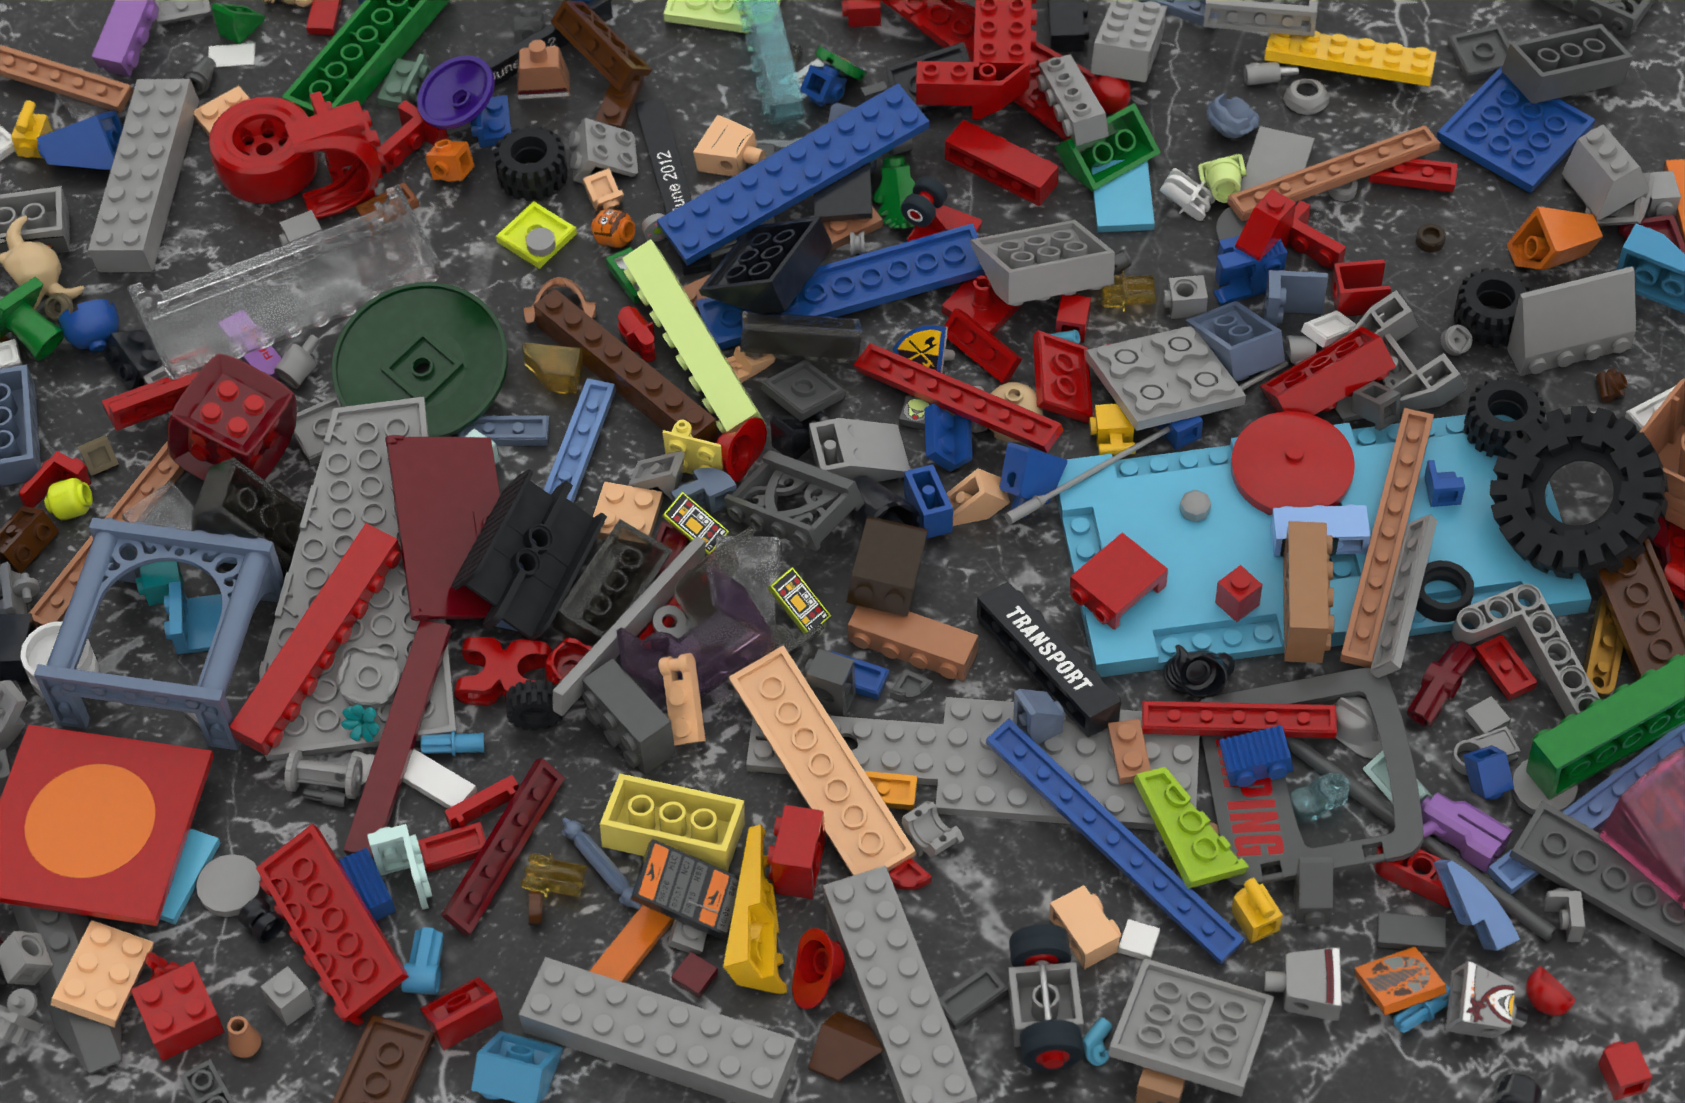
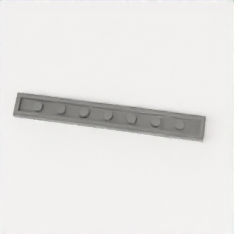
[553,537,706,716]

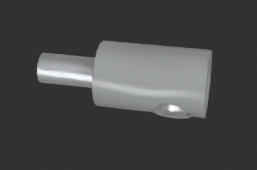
[1244,62,1299,86]

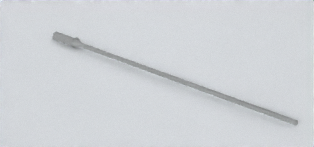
[1005,360,1288,524]

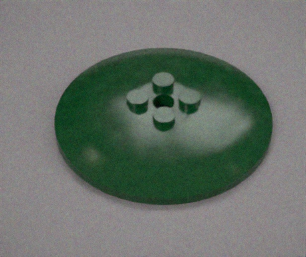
[332,282,508,437]

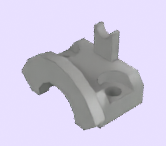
[901,801,964,857]

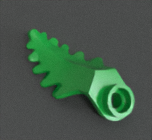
[873,156,916,229]

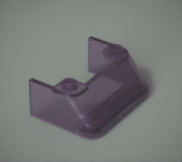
[617,564,774,699]

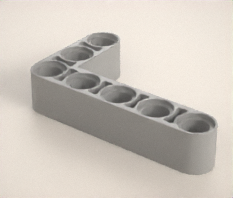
[1451,584,1600,717]

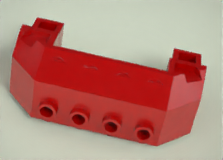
[916,0,1037,120]

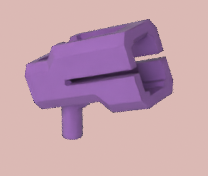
[1421,792,1513,873]

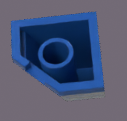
[37,110,123,170]

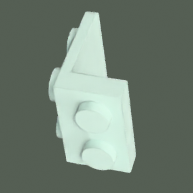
[367,824,432,910]

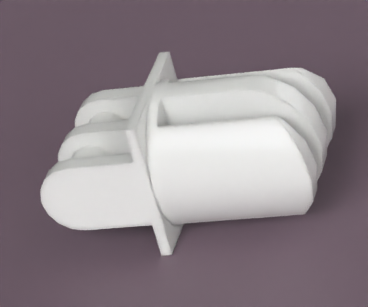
[1160,168,1216,221]

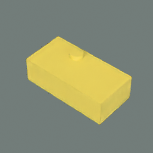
[600,773,745,872]

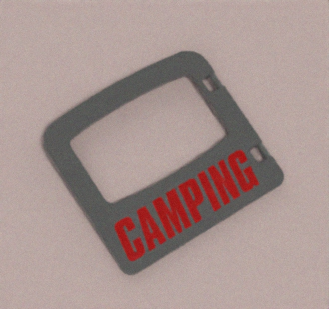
[1200,668,1424,889]

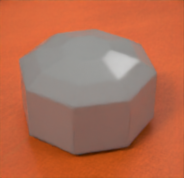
[1180,490,1211,522]

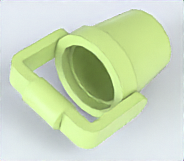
[1198,154,1247,203]

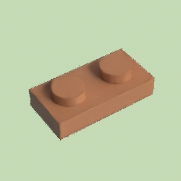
[1107,719,1151,785]

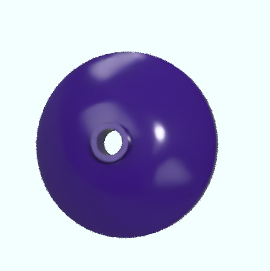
[417,55,495,129]

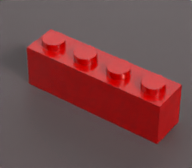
[945,119,1059,207]

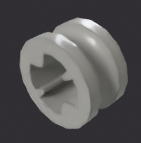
[850,231,865,257]

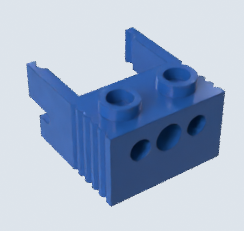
[1213,235,1287,306]

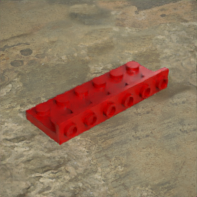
[256,824,409,1026]

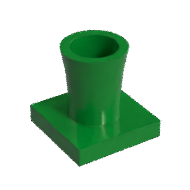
[0,277,64,361]

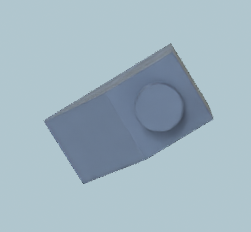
[1013,689,1065,745]

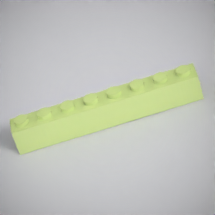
[622,239,766,434]

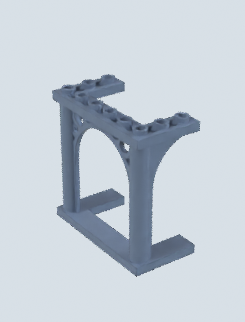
[34,518,285,750]

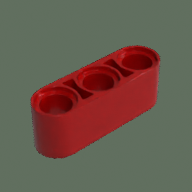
[1373,846,1452,908]

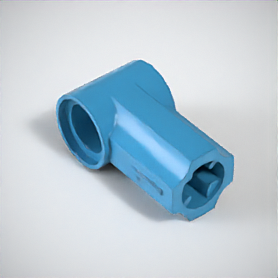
[402,927,444,995]

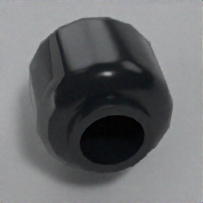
[1493,1074,1542,1103]

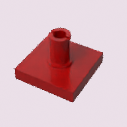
[942,275,1023,335]

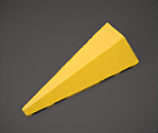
[723,824,787,994]

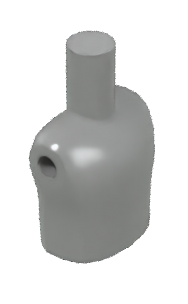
[274,335,320,389]

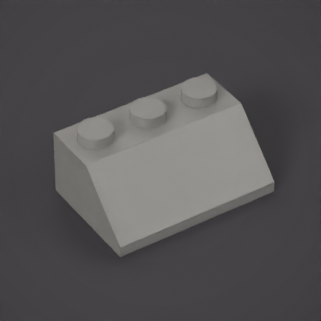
[1562,124,1650,221]

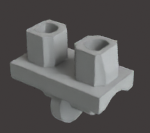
[0,562,40,614]
[0,988,43,1046]

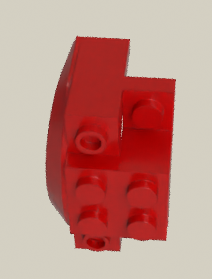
[284,91,385,220]

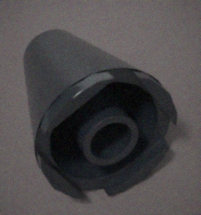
[852,476,920,534]

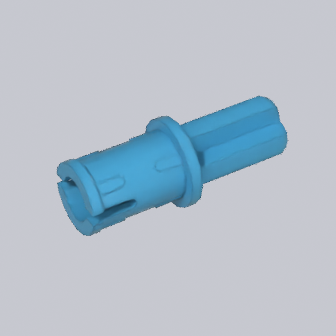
[420,731,484,756]
[1393,985,1450,1033]

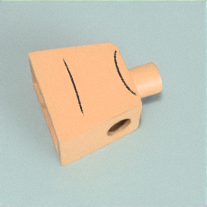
[693,115,766,176]

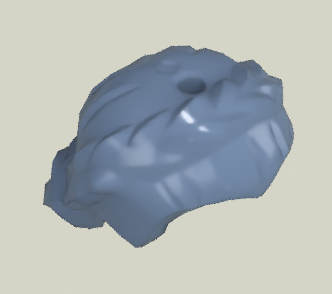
[1206,93,1259,138]

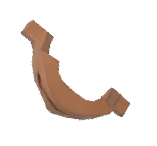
[524,277,596,323]

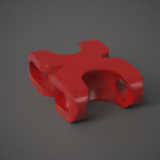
[454,637,552,706]

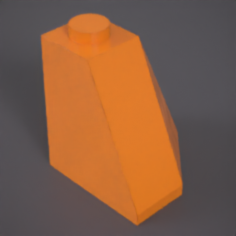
[1507,206,1603,270]

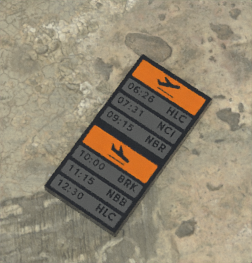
[630,839,740,942]

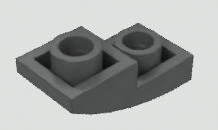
[180,1059,235,1103]

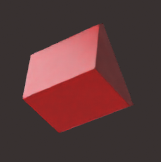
[419,976,503,1051]

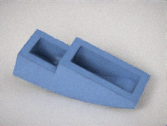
[1433,860,1520,951]

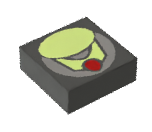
[899,396,931,430]

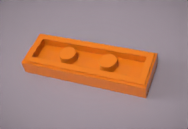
[590,905,674,983]

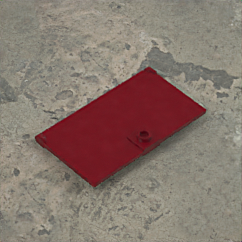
[385,435,500,621]

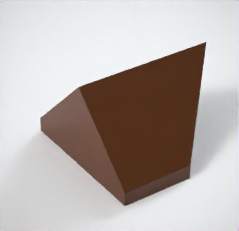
[808,1011,884,1083]

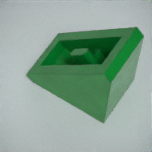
[212,3,265,44]

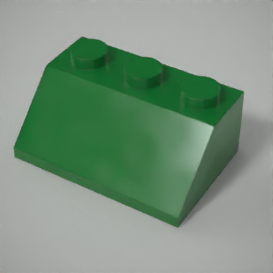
[1054,103,1161,191]

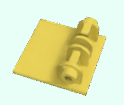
[663,420,724,474]

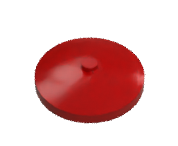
[1231,411,1355,516]

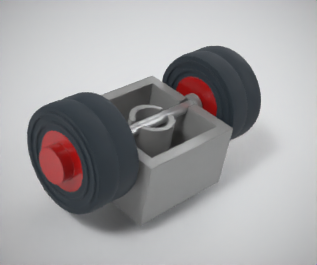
[1008,924,1084,1071]

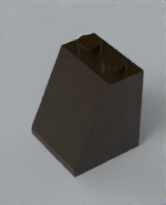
[846,516,928,616]

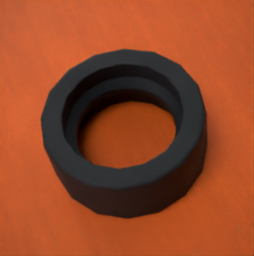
[1416,560,1474,623]

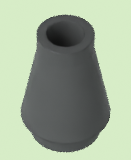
[183,57,216,95]

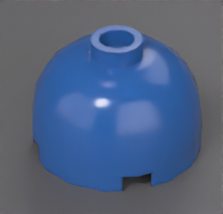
[58,299,120,353]

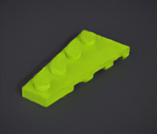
[1134,767,1249,889]

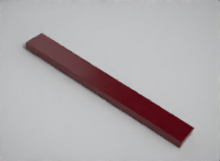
[343,620,452,860]

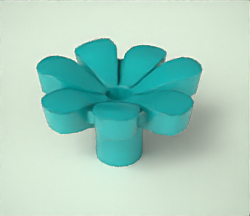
[341,704,380,742]

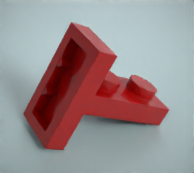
[377,100,449,174]
[1281,200,1346,270]

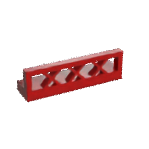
[102,363,206,431]

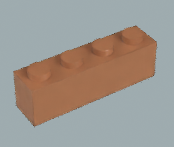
[848,605,978,681]

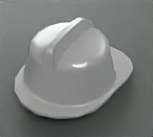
[1333,696,1383,759]

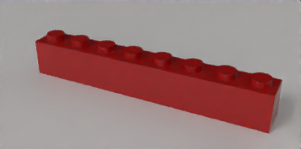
[229,523,402,756]

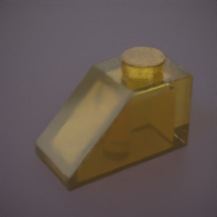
[522,343,584,394]

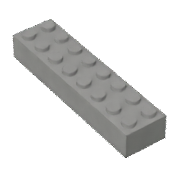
[88,79,199,272]
[823,865,977,1103]
[519,957,798,1103]

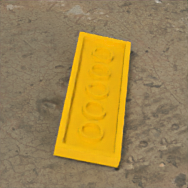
[1264,30,1436,87]

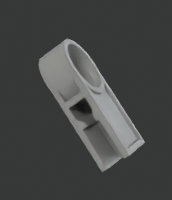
[1452,726,1521,775]

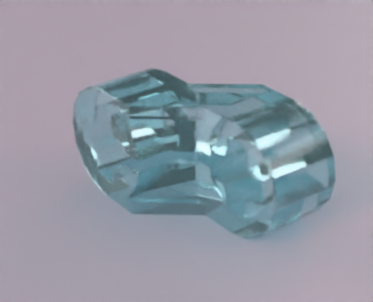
[1290,773,1350,822]

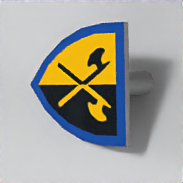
[892,325,955,373]

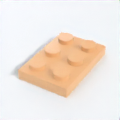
[51,920,154,1028]

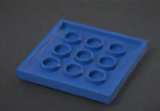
[1436,67,1596,193]

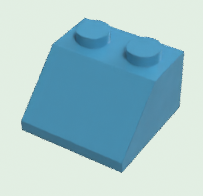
[471,1031,563,1103]

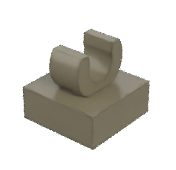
[78,435,119,476]

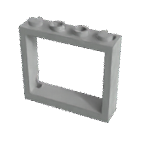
[1203,0,1318,36]

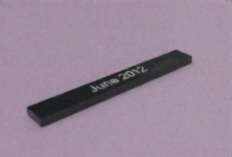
[486,0,613,87]
[635,97,712,276]

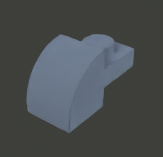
[671,468,737,514]

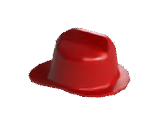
[716,417,767,482]
[792,928,845,1009]

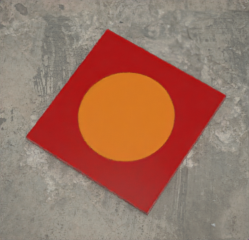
[0,724,214,926]

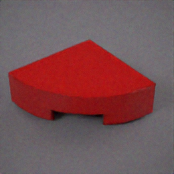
[889,858,932,890]

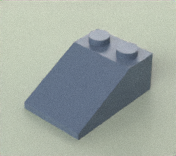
[1186,301,1285,381]

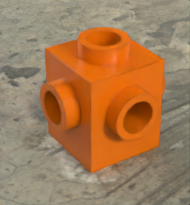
[426,139,475,182]

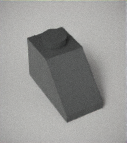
[1293,856,1333,926]

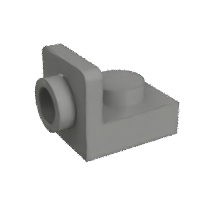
[1544,888,1585,942]

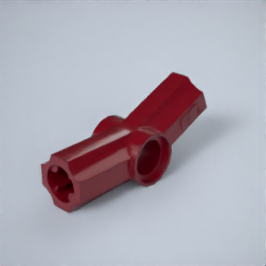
[1407,641,1477,727]

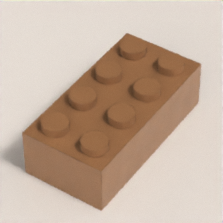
[1283,521,1334,663]

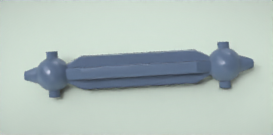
[561,817,642,910]

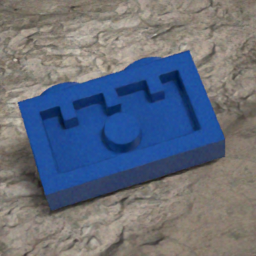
[470,95,512,148]
[924,403,973,472]

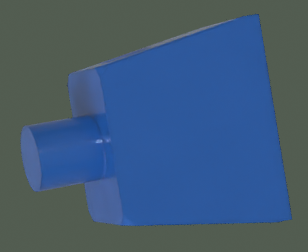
[999,442,1068,518]

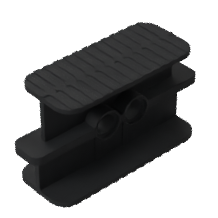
[452,469,607,640]

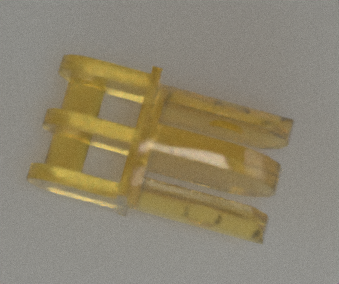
[1101,270,1157,311]
[520,853,588,897]

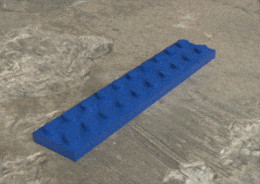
[657,83,930,266]
[696,223,986,350]

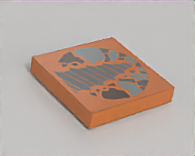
[1354,946,1447,1015]

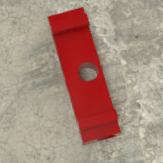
[444,775,519,830]

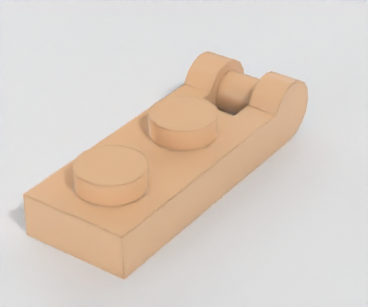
[659,653,706,746]

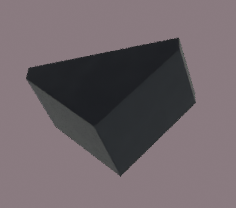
[770,416,812,460]

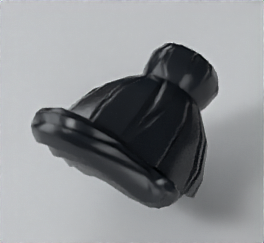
[1163,645,1235,698]

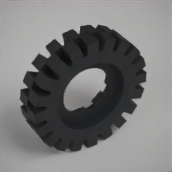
[1490,406,1669,579]

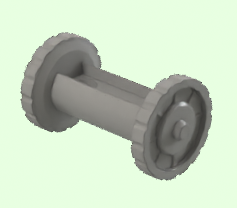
[284,749,363,799]

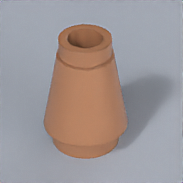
[227,1016,261,1058]

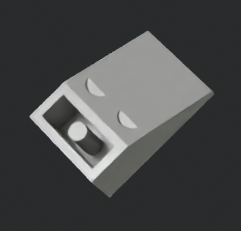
[809,418,910,482]

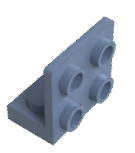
[1263,270,1328,327]

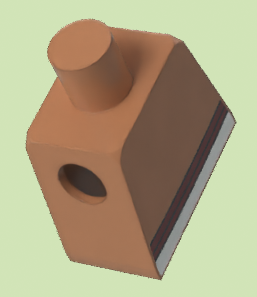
[517,40,570,99]

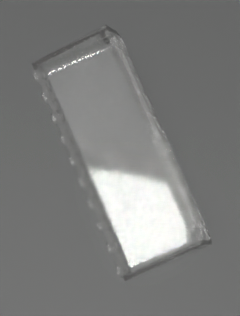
[127,185,441,380]

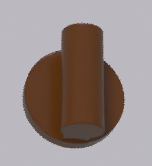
[1596,368,1628,403]

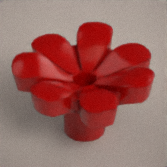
[145,952,181,981]

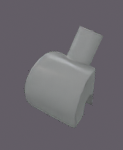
[1286,335,1317,365]

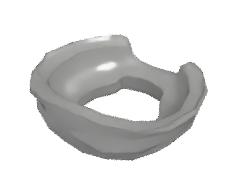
[1283,79,1330,115]

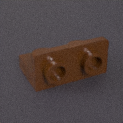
[0,506,59,573]

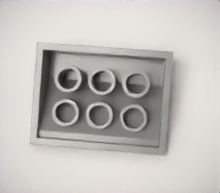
[971,220,1115,306]
[1507,266,1636,376]

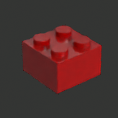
[767,805,826,900]
[131,961,225,1061]

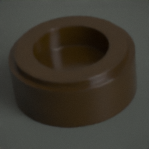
[1416,224,1446,252]

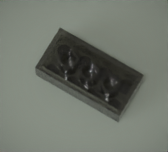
[192,457,304,579]

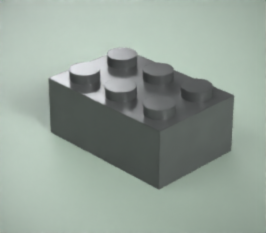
[582,658,675,775]

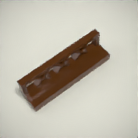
[550,0,652,91]

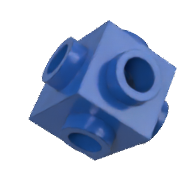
[799,64,847,106]

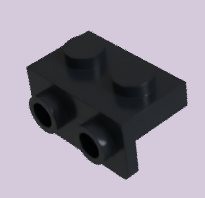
[104,330,166,391]

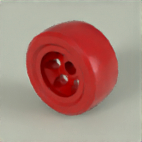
[209,97,319,204]

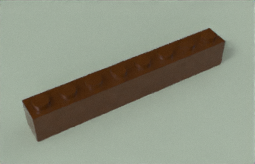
[534,289,718,443]

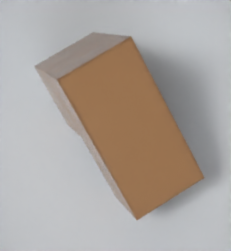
[1135,1067,1185,1103]

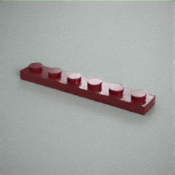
[440,758,565,935]

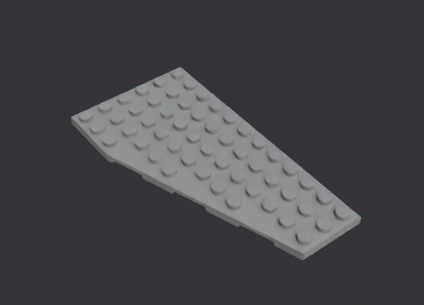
[259,397,457,761]

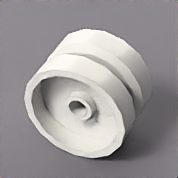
[20,621,99,699]

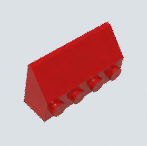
[1260,326,1396,415]

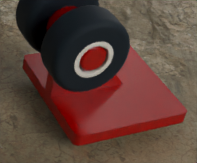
[901,176,982,242]

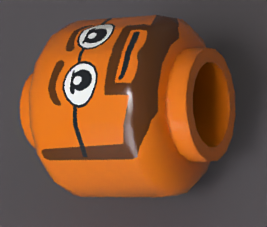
[591,209,635,248]

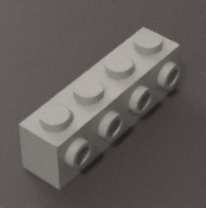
[1036,54,1109,146]

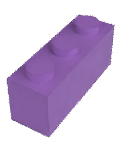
[91,0,159,77]

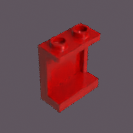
[1070,532,1168,630]

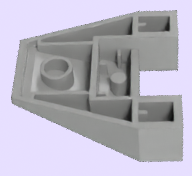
[1334,290,1466,422]

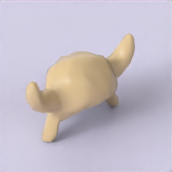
[0,216,84,310]

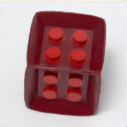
[167,353,297,486]

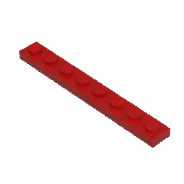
[853,343,1064,453]

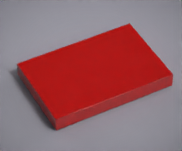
[1033,330,1093,424]

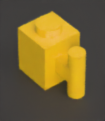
[11,100,53,158]
[1089,404,1136,455]
[1231,878,1283,944]

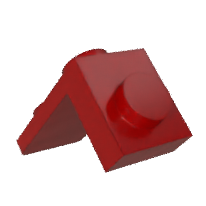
[19,451,91,508]

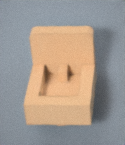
[582,169,624,212]

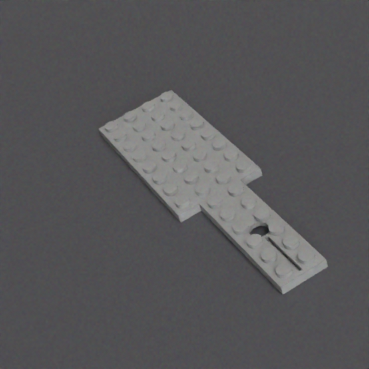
[746,697,1200,831]

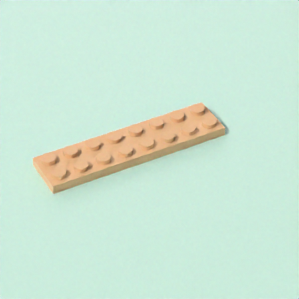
[729,645,916,876]

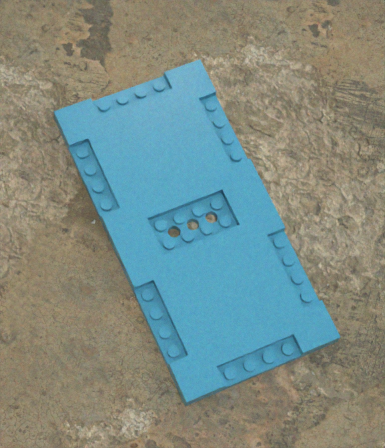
[1056,415,1592,677]

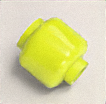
[44,478,93,520]

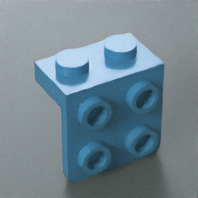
[164,581,231,655]

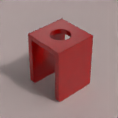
[1330,260,1391,316]

